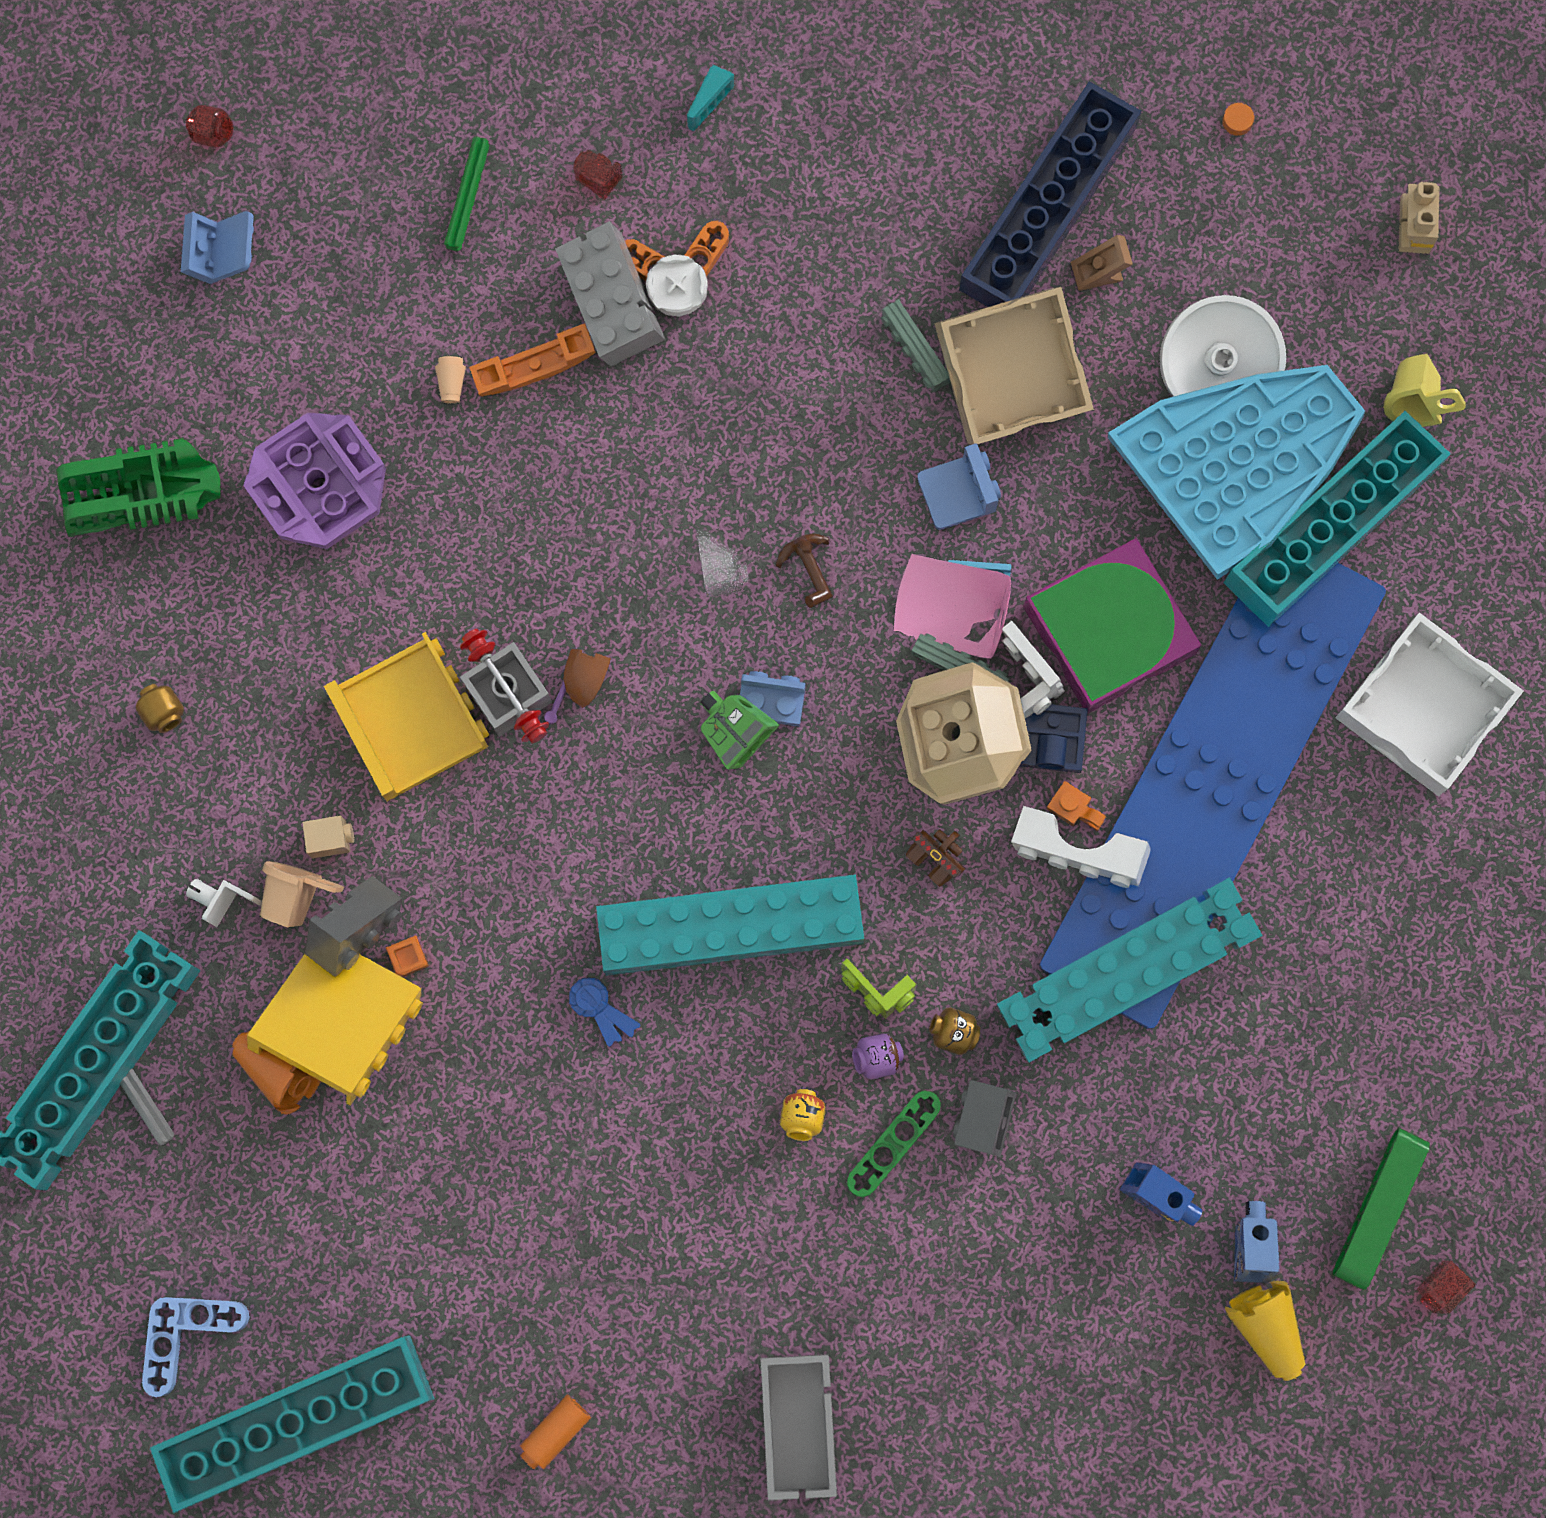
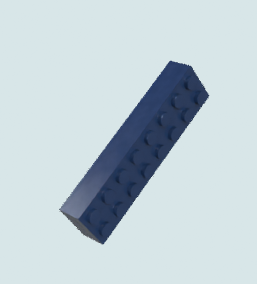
[959,81,1142,307]

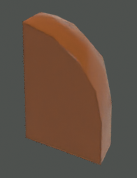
[563,649,611,708]

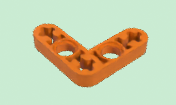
[625,221,729,281]

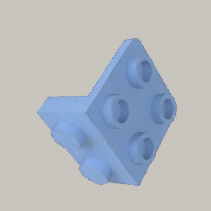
[181,211,254,284]
[917,443,1001,530]

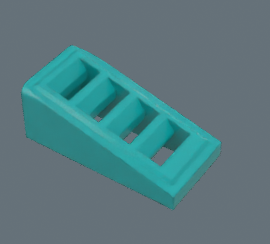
[687,65,734,131]

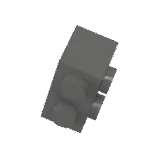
[953,1080,1017,1157]

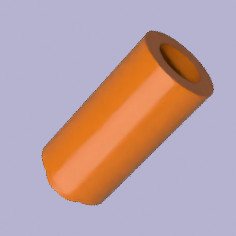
[520,1394,591,1469]

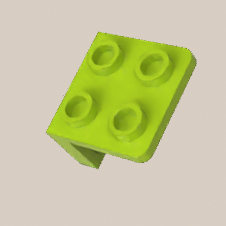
[841,959,916,1019]

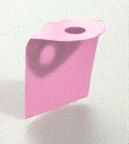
[894,554,1011,659]

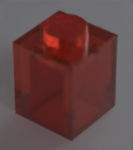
[1416,1260,1476,1314]

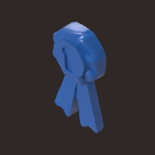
[569,977,641,1047]

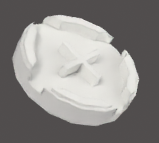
[646,255,708,317]

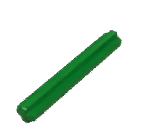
[444,137,489,252]

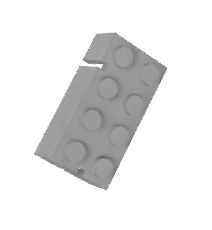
[555,221,665,366]
[761,1354,837,1500]

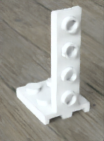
[1002,621,1065,718]

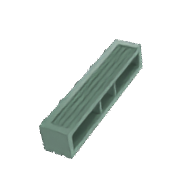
[881,299,950,393]
[911,633,1009,682]

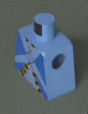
[1234,1201,1279,1283]

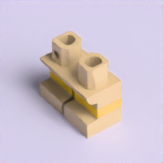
[1399,182,1439,254]

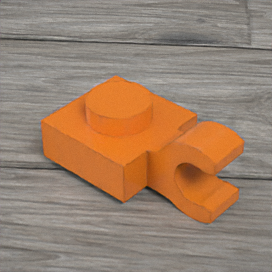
[1047,781,1106,831]

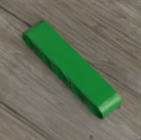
[1332,1127,1430,1291]

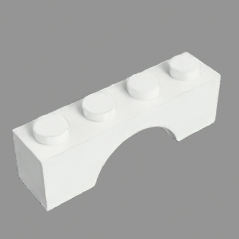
[1011,806,1151,888]

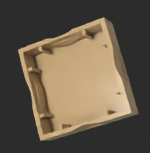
[935,287,1094,445]

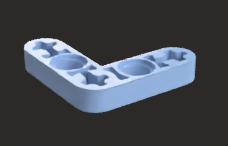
[142,1297,249,1397]

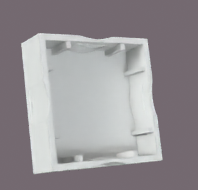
[1335,613,1524,796]

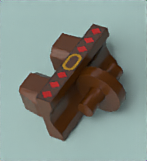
[906,829,966,887]

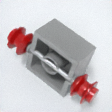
[460,629,552,744]

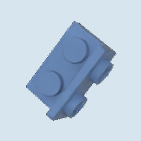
[740,671,805,727]

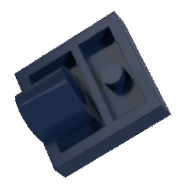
[1019,704,1088,773]

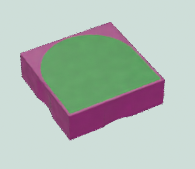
[1023,538,1202,714]

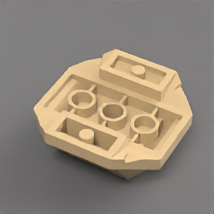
[896,662,1032,805]

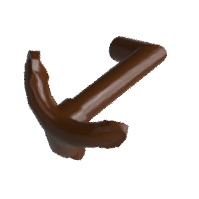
[776,533,833,608]

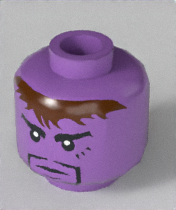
[852,1033,904,1079]

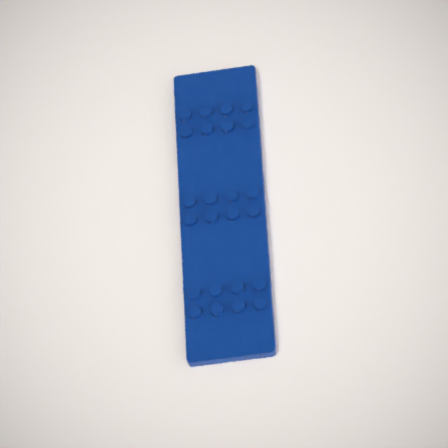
[1039,563,1386,1029]

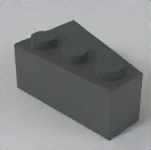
[305,876,402,977]

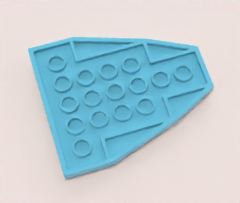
[1108,365,1365,580]

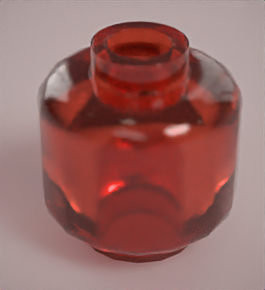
[186,105,233,148]

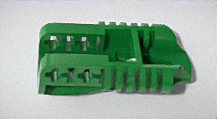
[56,438,221,537]

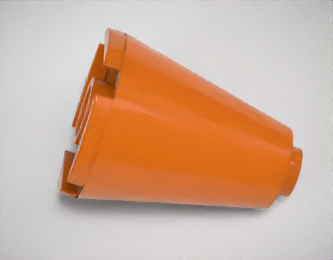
[233,1031,321,1115]

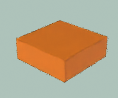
[386,935,429,977]

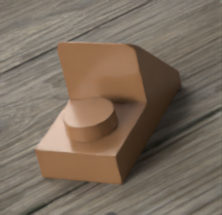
[1070,235,1133,291]

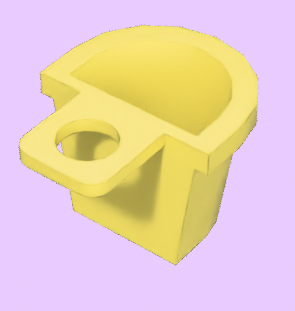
[1383,354,1466,427]

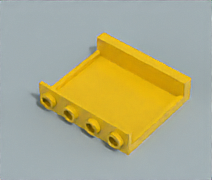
[324,632,490,801]
[247,954,423,1106]

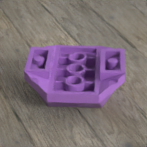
[243,413,386,549]

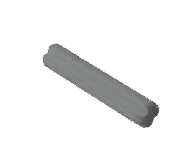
[113,1064,174,1145]

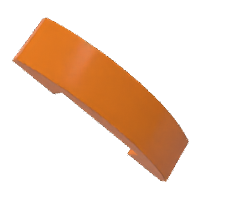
[469,323,596,397]

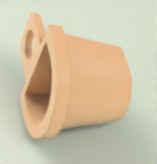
[260,861,344,928]

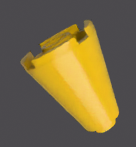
[1225,1281,1305,1381]

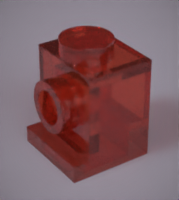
[573,149,623,200]

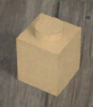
[302,816,354,859]

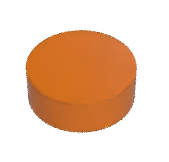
[1222,103,1254,136]

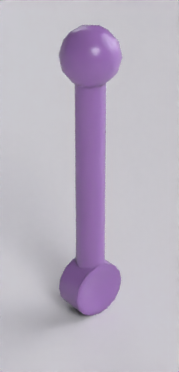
[544,682,566,724]

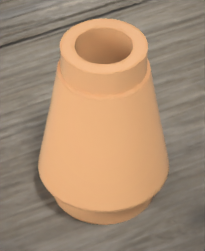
[435,356,466,403]

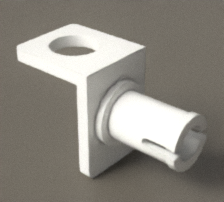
[186,879,262,927]

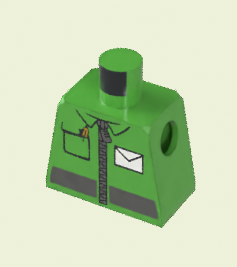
[700,691,780,770]

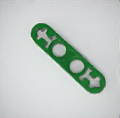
[847,1091,941,1198]

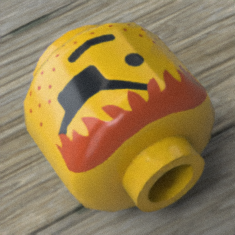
[780,1089,826,1141]

